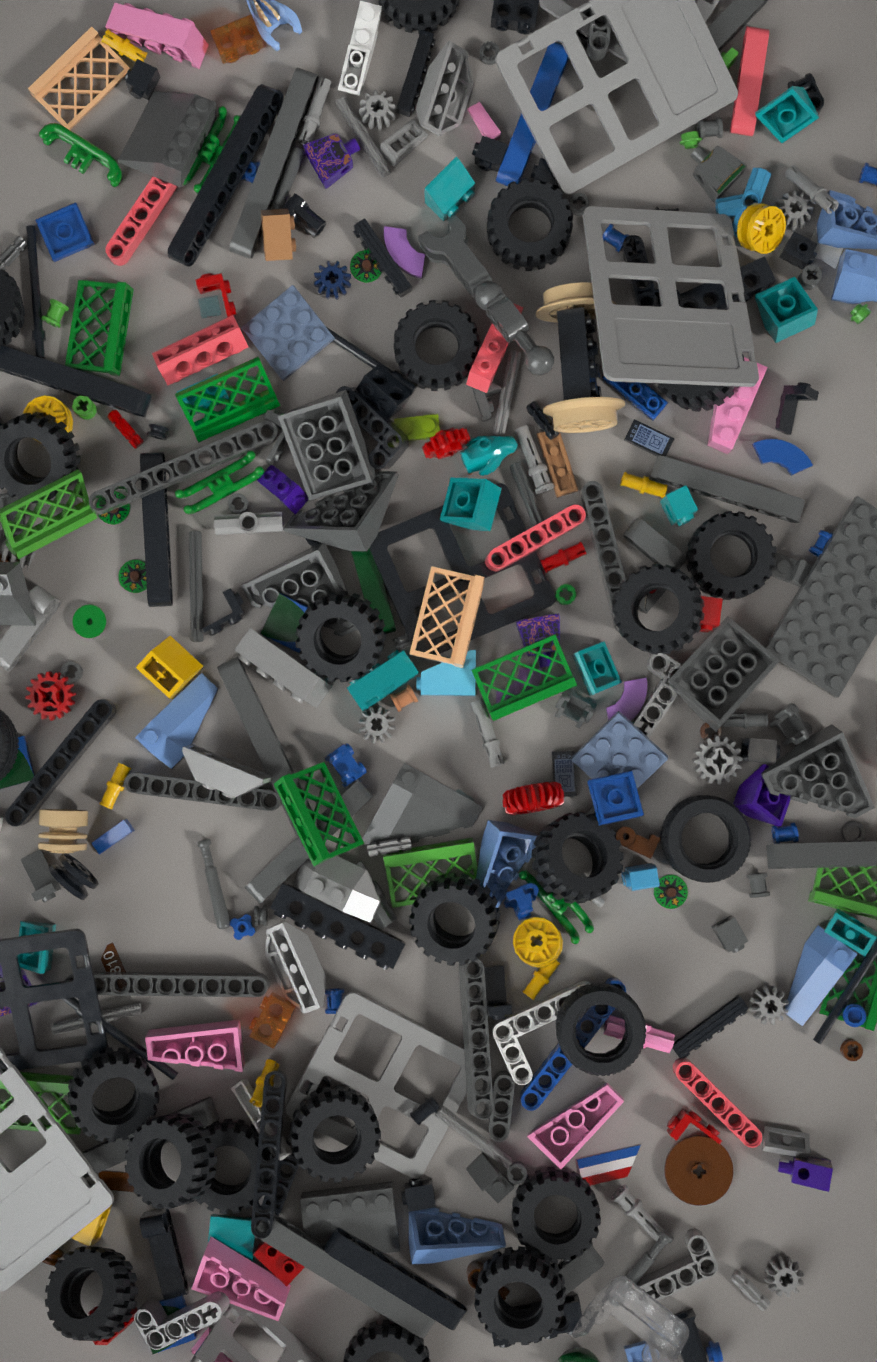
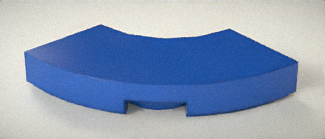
[752,439,813,476]

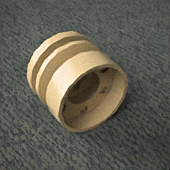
[38,809,88,853]

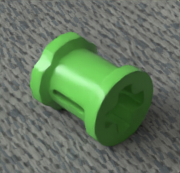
[41,299,69,328]
[72,395,97,420]

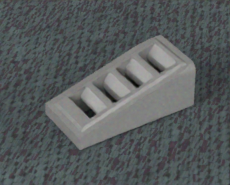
[379,119,428,167]

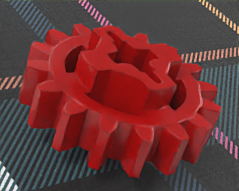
[422,427,471,460]
[25,671,76,721]

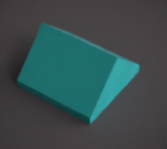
[755,86,819,143]
[572,641,622,696]
[17,921,56,974]

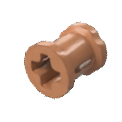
[389,684,418,712]

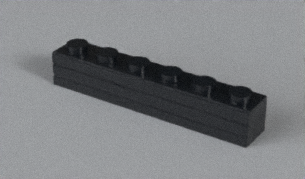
[396,30,436,117]
[353,218,412,298]
[672,995,749,1059]

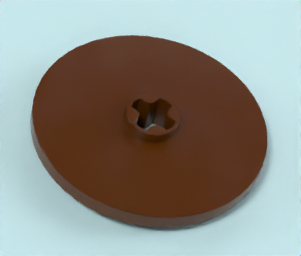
[664,1135,733,1206]

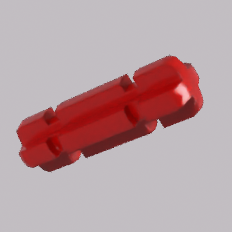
[107,409,144,449]

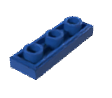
[602,376,668,421]

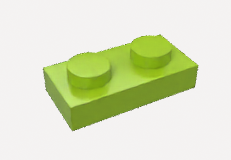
[394,414,440,443]

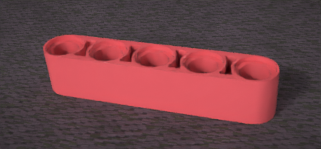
[730,26,769,136]
[106,177,178,266]
[485,505,586,572]
[673,1058,762,1148]

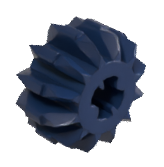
[314,261,352,300]

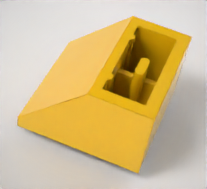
[136,636,203,699]

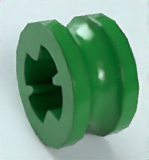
[555,584,576,605]

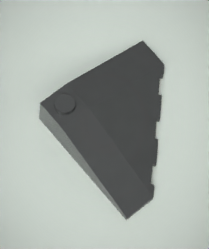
[283,471,399,551]
[241,543,358,637]
[761,724,875,818]
[362,763,483,845]

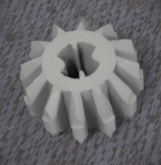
[359,89,397,130]
[776,190,814,231]
[358,706,396,744]
[749,986,789,1025]
[764,1256,804,1298]

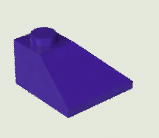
[733,764,791,827]

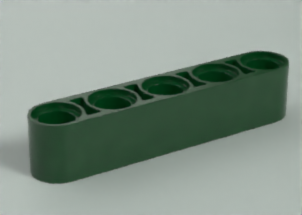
[351,549,396,634]

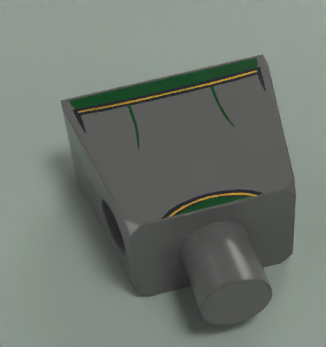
[691,146,747,203]

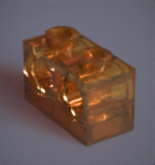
[210,14,264,64]
[249,992,296,1049]

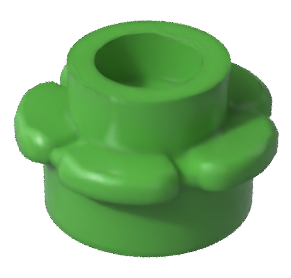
[680,131,702,149]
[850,304,871,324]

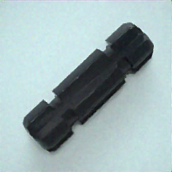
[526,401,559,440]

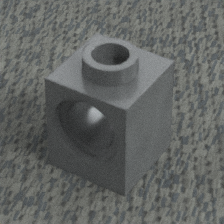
[711,915,748,953]

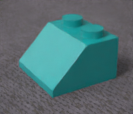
[424,157,475,221]
[755,277,818,343]
[440,477,502,531]

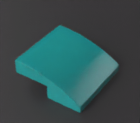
[208,1214,257,1262]

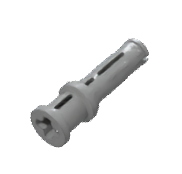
[515,425,555,494]
[611,1185,668,1246]

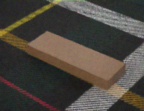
[537,432,578,498]

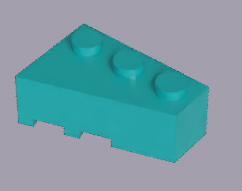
[347,650,419,712]

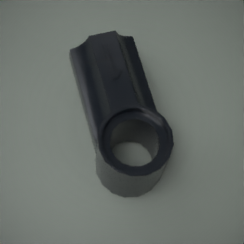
[281,193,326,238]

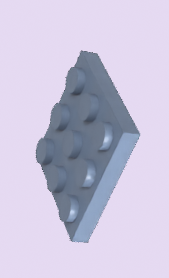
[241,285,335,381]
[571,711,668,789]

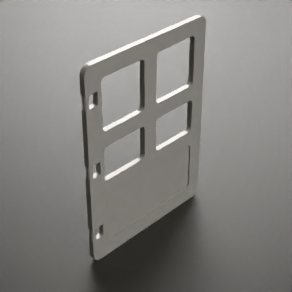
[495,0,738,194]
[583,206,759,387]
[0,1047,114,1291]

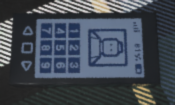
[624,419,675,456]
[552,751,577,797]

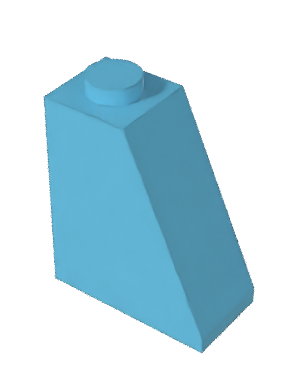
[416,650,476,696]

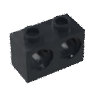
[491,0,539,35]
[356,364,412,419]
[740,738,780,763]

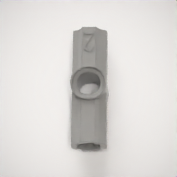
[214,512,284,535]

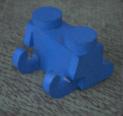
[325,743,367,788]
[504,883,539,921]

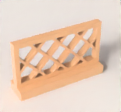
[28,27,130,130]
[409,566,485,668]

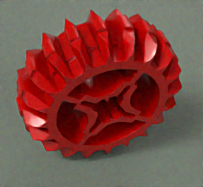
[502,781,564,815]

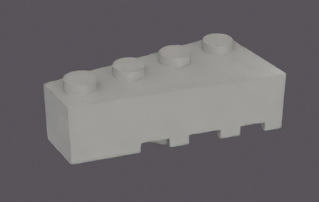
[235,628,332,708]

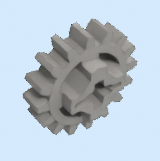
[692,734,743,785]

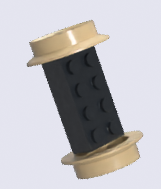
[536,282,625,433]

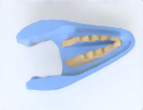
[246,0,302,51]

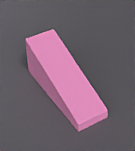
[467,102,501,140]

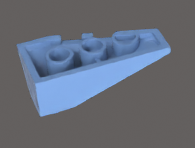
[817,190,877,249]
[831,249,877,304]
[135,673,218,769]
[476,820,538,908]
[785,925,857,1026]
[408,1208,506,1264]

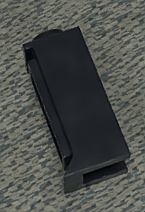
[668,1308,708,1362]

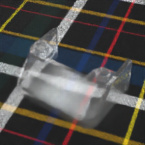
[571,1276,689,1362]

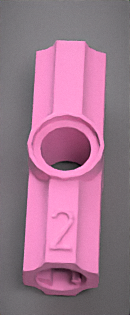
[603,1015,675,1053]

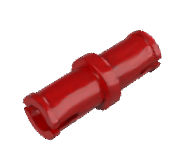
[540,541,587,573]

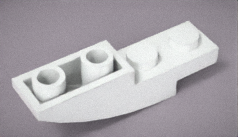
[338,1,383,96]

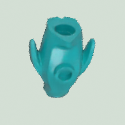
[460,436,518,476]

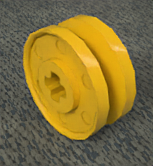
[737,203,786,254]
[23,395,74,444]
[513,917,563,968]

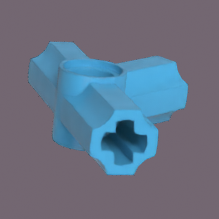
[715,167,771,237]

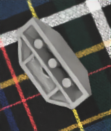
[416,41,473,136]
[182,744,273,798]
[292,851,381,922]
[265,921,327,1014]

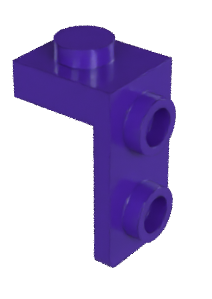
[257,465,309,514]

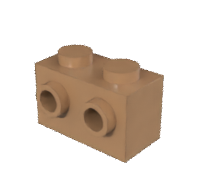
[261,209,296,261]

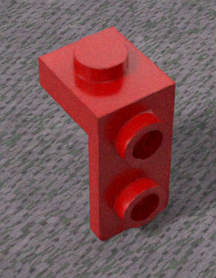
[195,273,237,317]
[667,1109,722,1144]

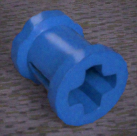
[858,163,877,186]
[603,224,630,253]
[809,530,832,557]
[771,822,799,844]
[325,988,345,1014]

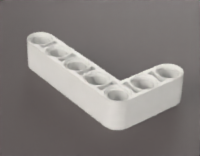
[492,981,591,1085]

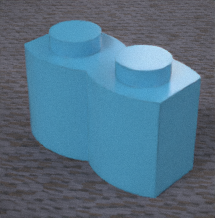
[621,863,660,891]

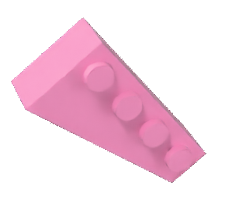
[105,3,209,69]
[707,357,768,454]
[145,1020,245,1072]
[527,1083,624,1169]
[192,1237,291,1321]

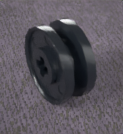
[49,853,99,900]

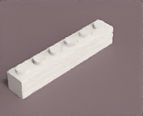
[231,1080,292,1161]

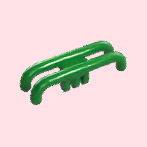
[183,106,241,194]
[39,123,122,187]
[175,451,264,514]
[519,870,594,944]

